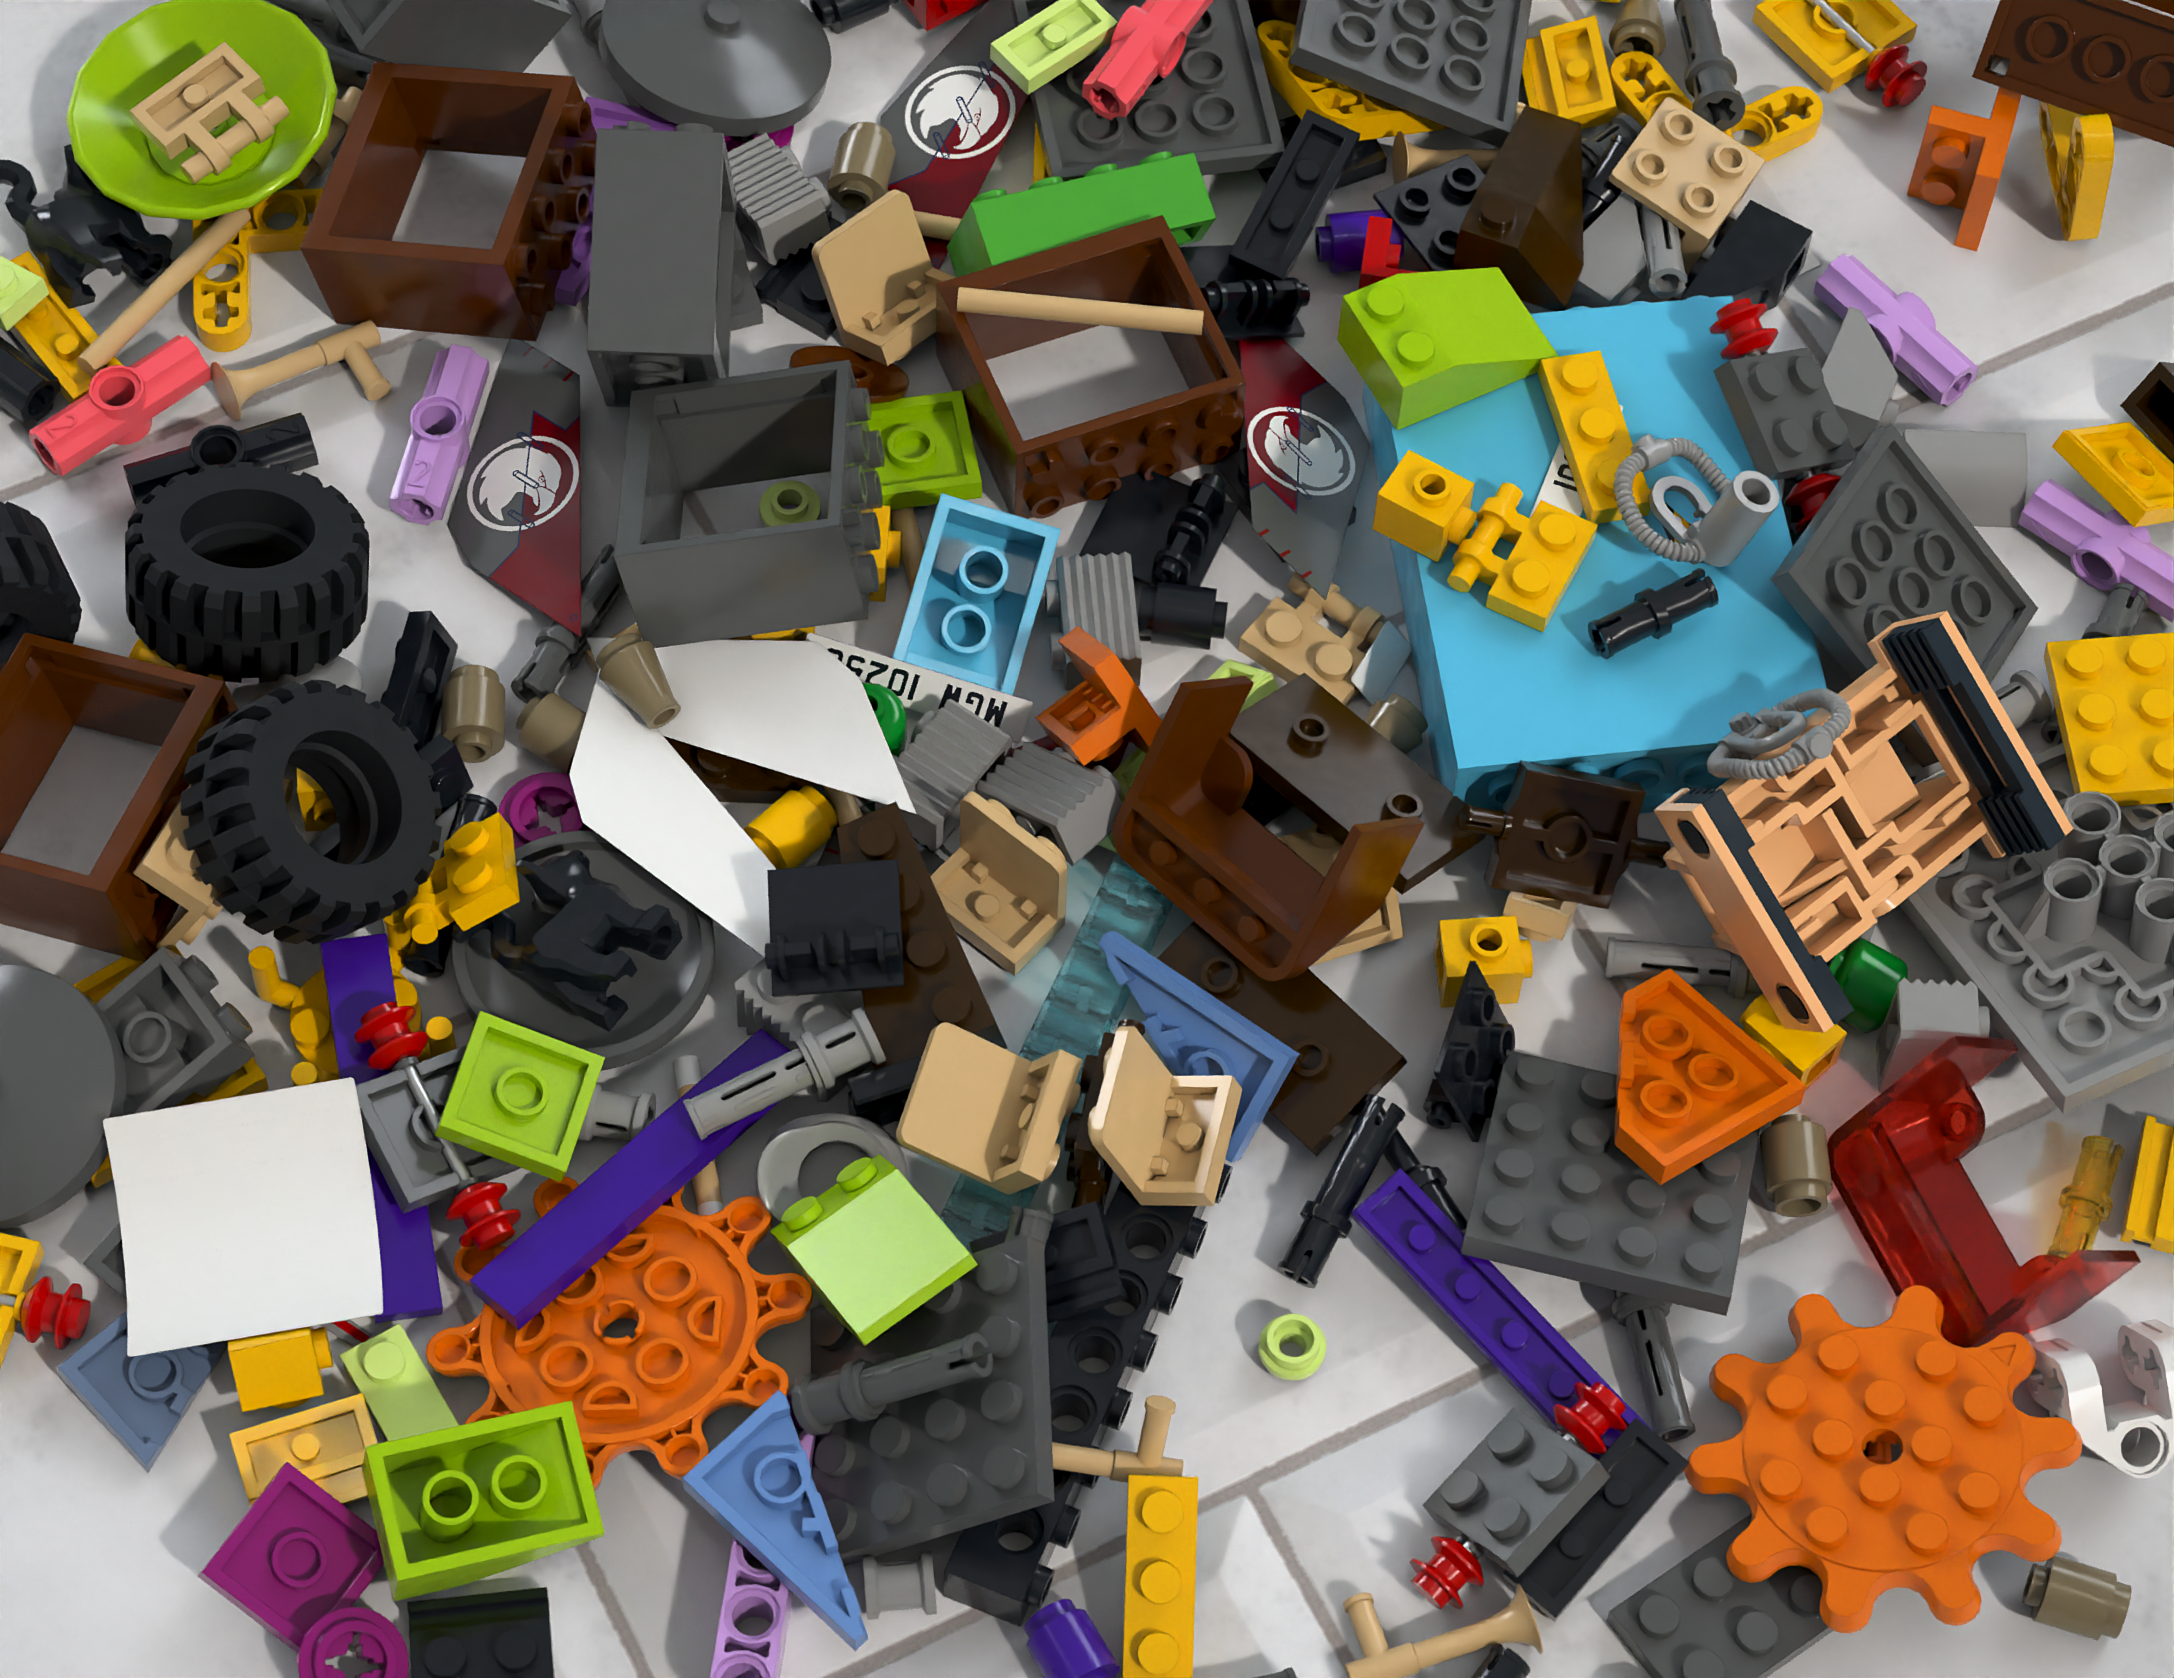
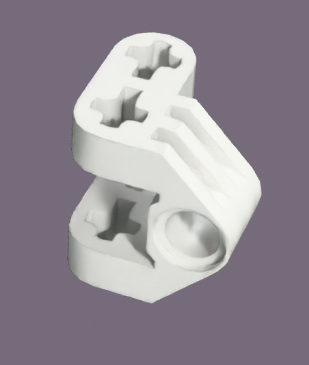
[2025,1320,2174,1478]

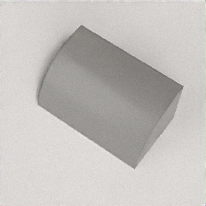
[1902,429,2028,528]

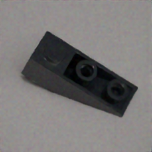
[1668,200,1813,311]

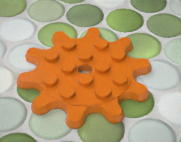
[426,1177,813,1492]
[1685,1285,2082,1633]

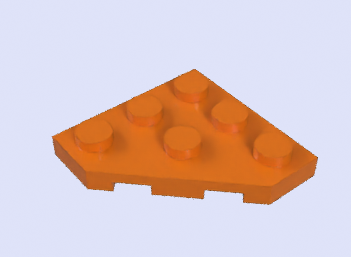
[1614,968,1806,1185]

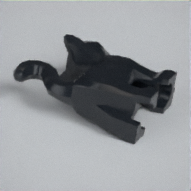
[0,144,173,309]
[452,850,683,1032]

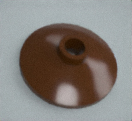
[789,346,909,404]

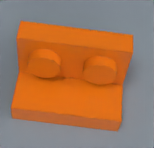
[1907,87,2022,252]
[1035,626,1162,766]

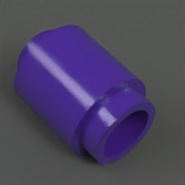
[1315,209,1404,273]
[1024,1599,1120,1678]

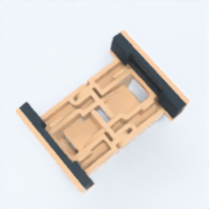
[1654,611,2074,1033]

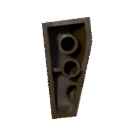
[1451,105,1584,312]

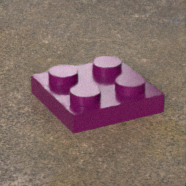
[197,1462,384,1654]

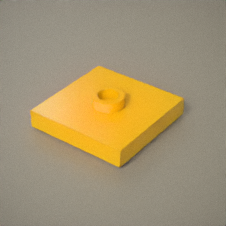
[2052,422,2174,528]

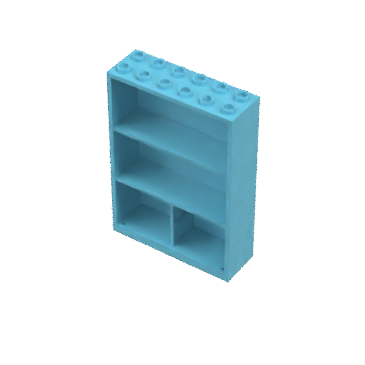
[1362,295,1827,814]

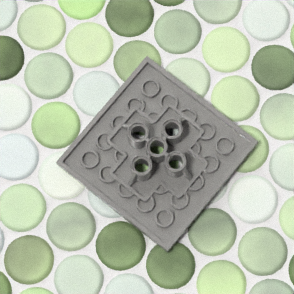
[1892,743,2174,1113]

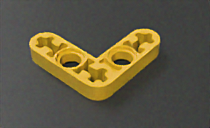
[1256,20,1449,141]
[1610,51,1823,163]
[2039,101,2114,242]
[193,188,324,352]

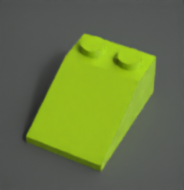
[1337,267,1559,431]
[770,1154,978,1345]
[362,1401,605,1602]

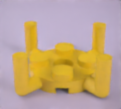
[248,907,456,1087]

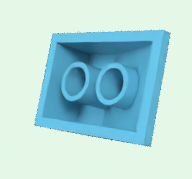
[892,493,1061,695]

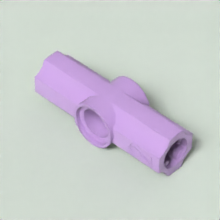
[1813,254,1979,407]
[390,344,490,526]
[2018,479,2174,623]

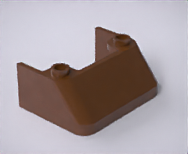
[1112,676,1425,981]

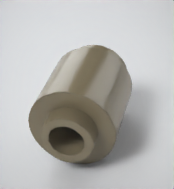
[827,122,896,212]
[441,665,505,763]
[516,692,586,775]
[1759,1114,1833,1217]
[2022,1555,2131,1640]

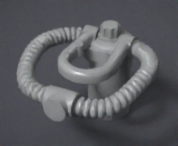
[1613,434,1780,567]
[1707,688,1851,780]

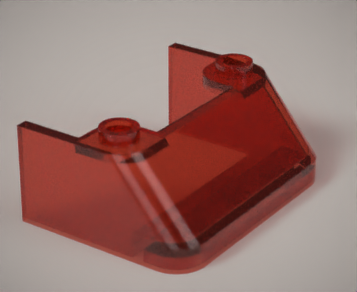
[1827,1036,2141,1348]

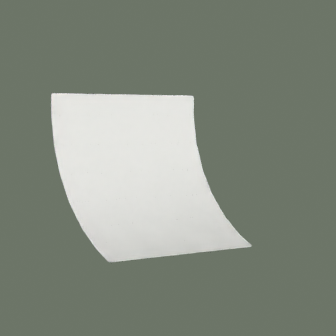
[103,1077,383,1357]

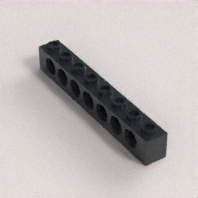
[944,1163,1233,1627]

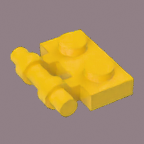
[1447,482,1598,632]
[403,812,520,944]

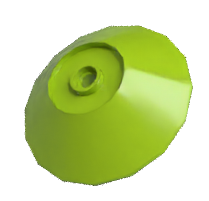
[66,0,338,220]

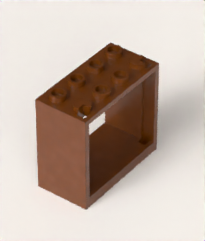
[1972,0,2174,147]
[300,61,597,342]
[936,215,1247,519]
[0,632,239,962]

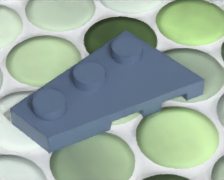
[57,1311,228,1473]

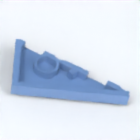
[1098,930,1299,1163]
[682,1390,868,1651]

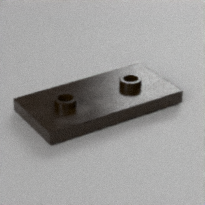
[1228,673,1486,895]
[1157,921,1407,1157]

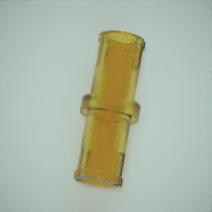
[2047,1135,2125,1272]

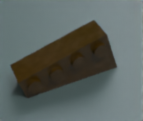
[837,801,1008,1070]

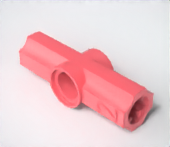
[1082,0,1213,121]
[28,335,212,476]

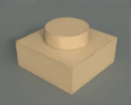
[1502,891,1578,942]

